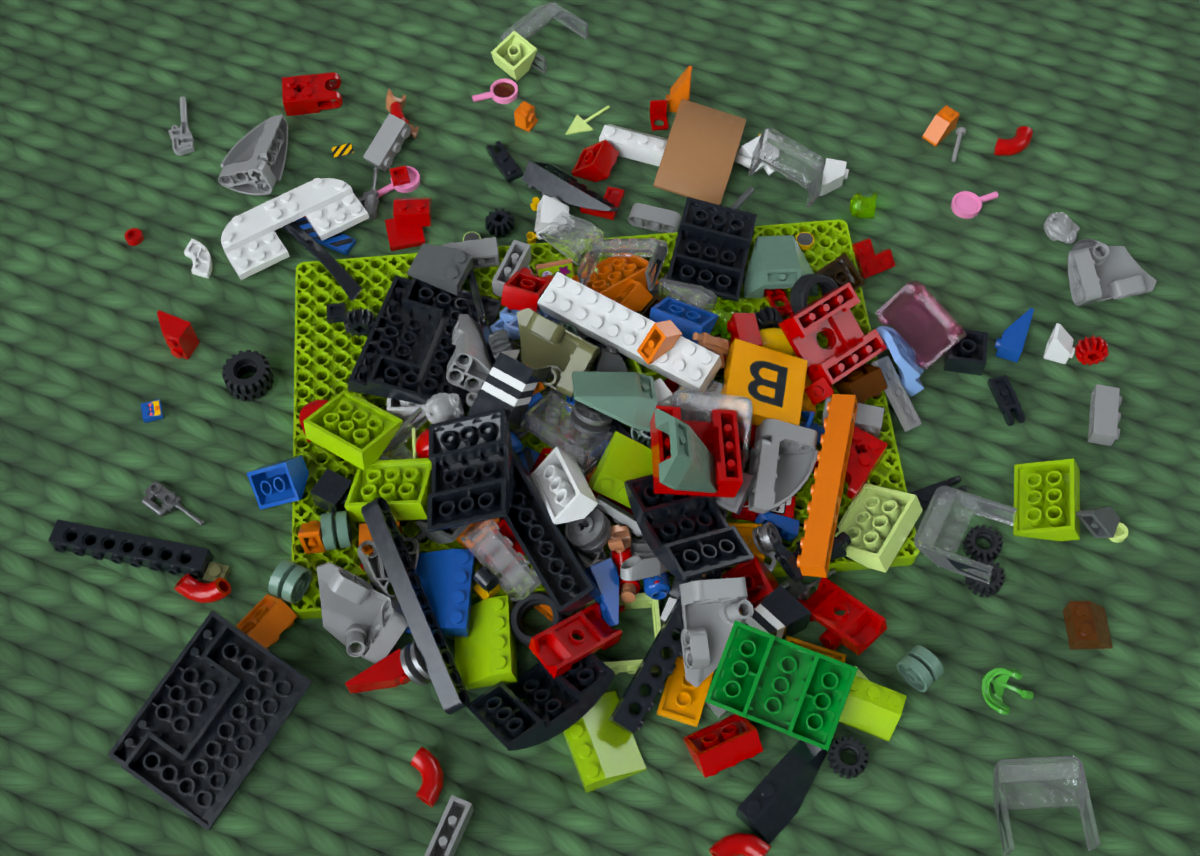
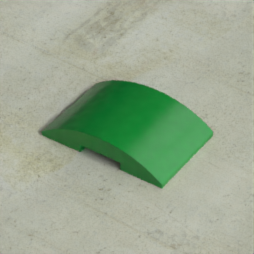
[704,620,858,751]

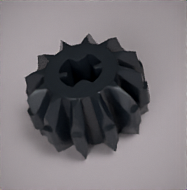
[485,209,515,238]
[754,306,783,330]
[343,307,375,338]

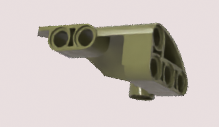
[517,308,601,398]

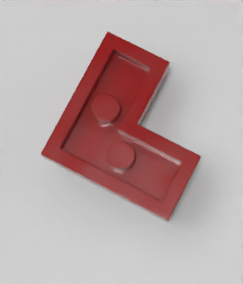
[580,186,625,220]
[852,238,895,279]

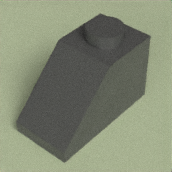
[594,346,629,372]
[1076,506,1120,538]

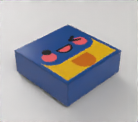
[141,399,164,423]

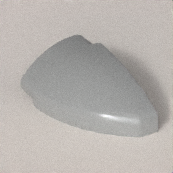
[218,114,288,195]
[748,419,818,514]

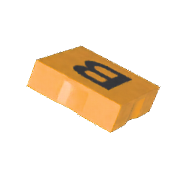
[718,338,808,426]

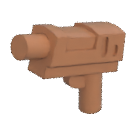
[693,332,729,369]

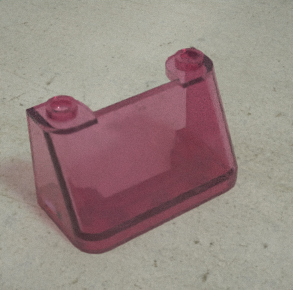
[875,280,967,369]

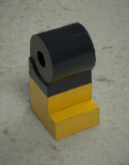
[473,566,501,600]

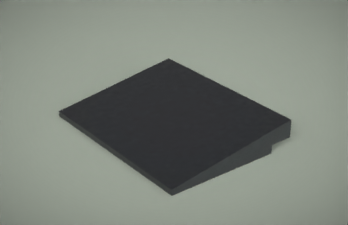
[347,275,501,407]
[107,610,313,830]

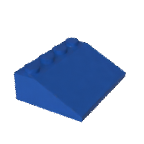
[405,549,476,637]

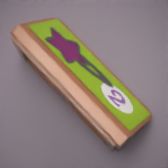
[536,258,574,278]

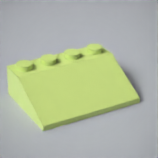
[835,483,923,573]

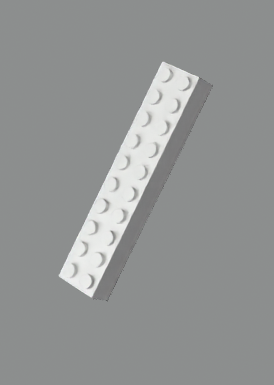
[537,272,722,396]

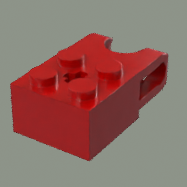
[282,72,342,116]
[501,267,554,313]
[845,426,888,501]

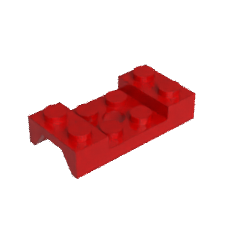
[798,577,887,656]
[529,602,623,678]

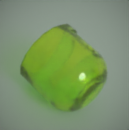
[849,192,878,219]
[710,300,736,335]

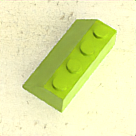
[839,675,907,742]

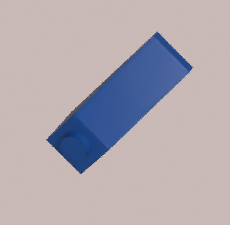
[994,308,1034,363]
[587,558,619,627]

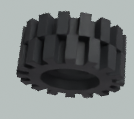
[963,524,1003,561]
[965,557,1005,598]
[828,736,869,779]

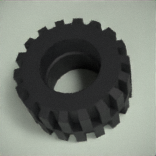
[222,350,274,401]

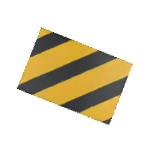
[331,143,354,158]

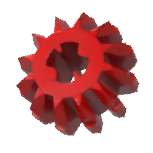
[1075,335,1109,366]

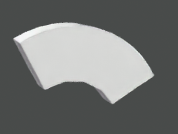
[184,239,213,279]

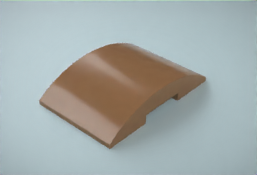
[653,99,746,205]

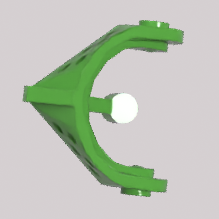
[982,668,1034,715]

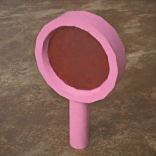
[472,78,518,104]

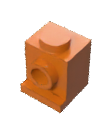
[514,101,538,132]

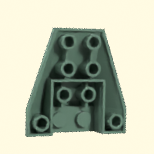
[743,235,819,298]
[571,372,658,432]
[654,408,717,493]

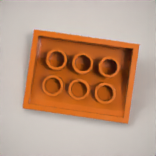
[571,249,659,300]

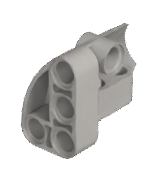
[1068,243,1157,307]
[446,314,492,394]
[317,562,408,664]
[679,577,754,688]

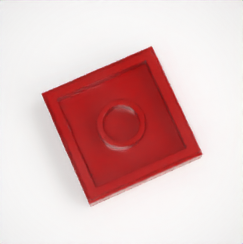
[385,218,425,251]

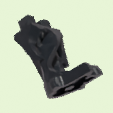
[773,526,851,582]

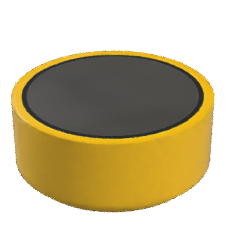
[796,232,814,250]

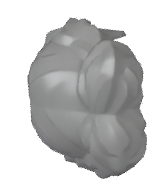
[1043,212,1080,244]
[424,393,465,424]

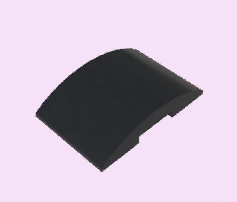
[666,197,757,302]
[427,408,514,532]
[624,474,754,580]
[467,637,615,751]

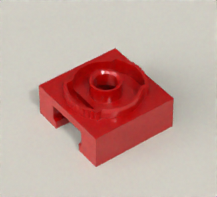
[779,282,887,385]
[650,405,743,498]

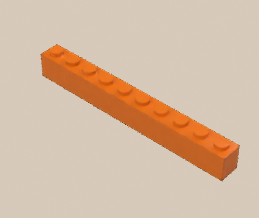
[797,394,858,578]

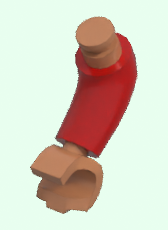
[386,88,419,139]
[608,525,640,603]

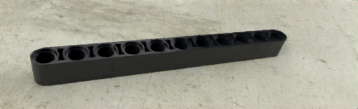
[361,497,470,715]

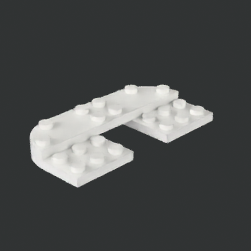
[221,178,369,280]

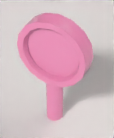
[377,166,420,198]
[951,191,998,219]

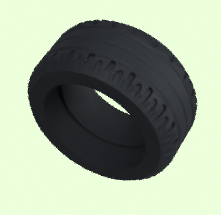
[790,274,838,314]
[510,592,567,647]

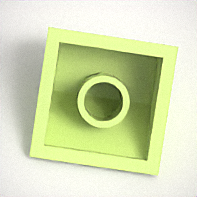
[491,31,538,81]

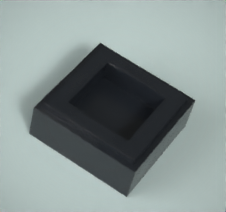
[327,303,346,323]

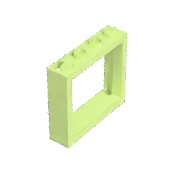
[576,593,664,675]

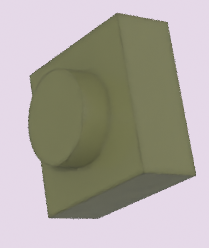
[202,561,231,583]

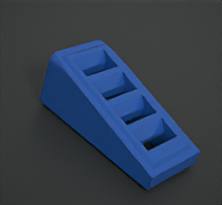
[755,512,800,542]

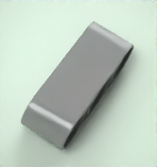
[628,203,681,233]

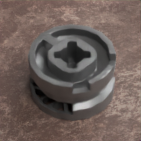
[752,522,781,555]

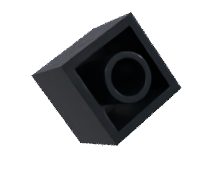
[310,468,353,516]

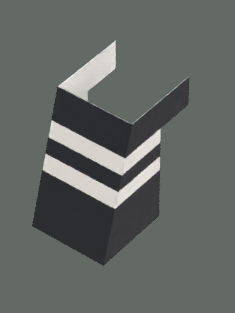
[467,349,552,430]
[746,585,811,640]

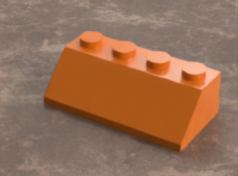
[236,594,297,648]

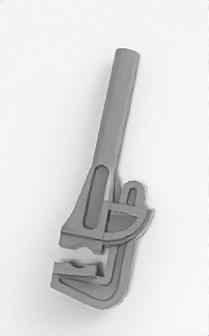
[168,96,195,156]

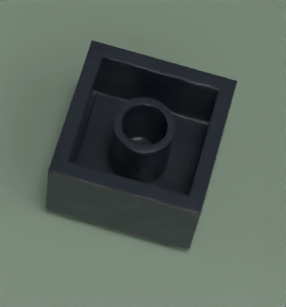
[944,327,988,376]

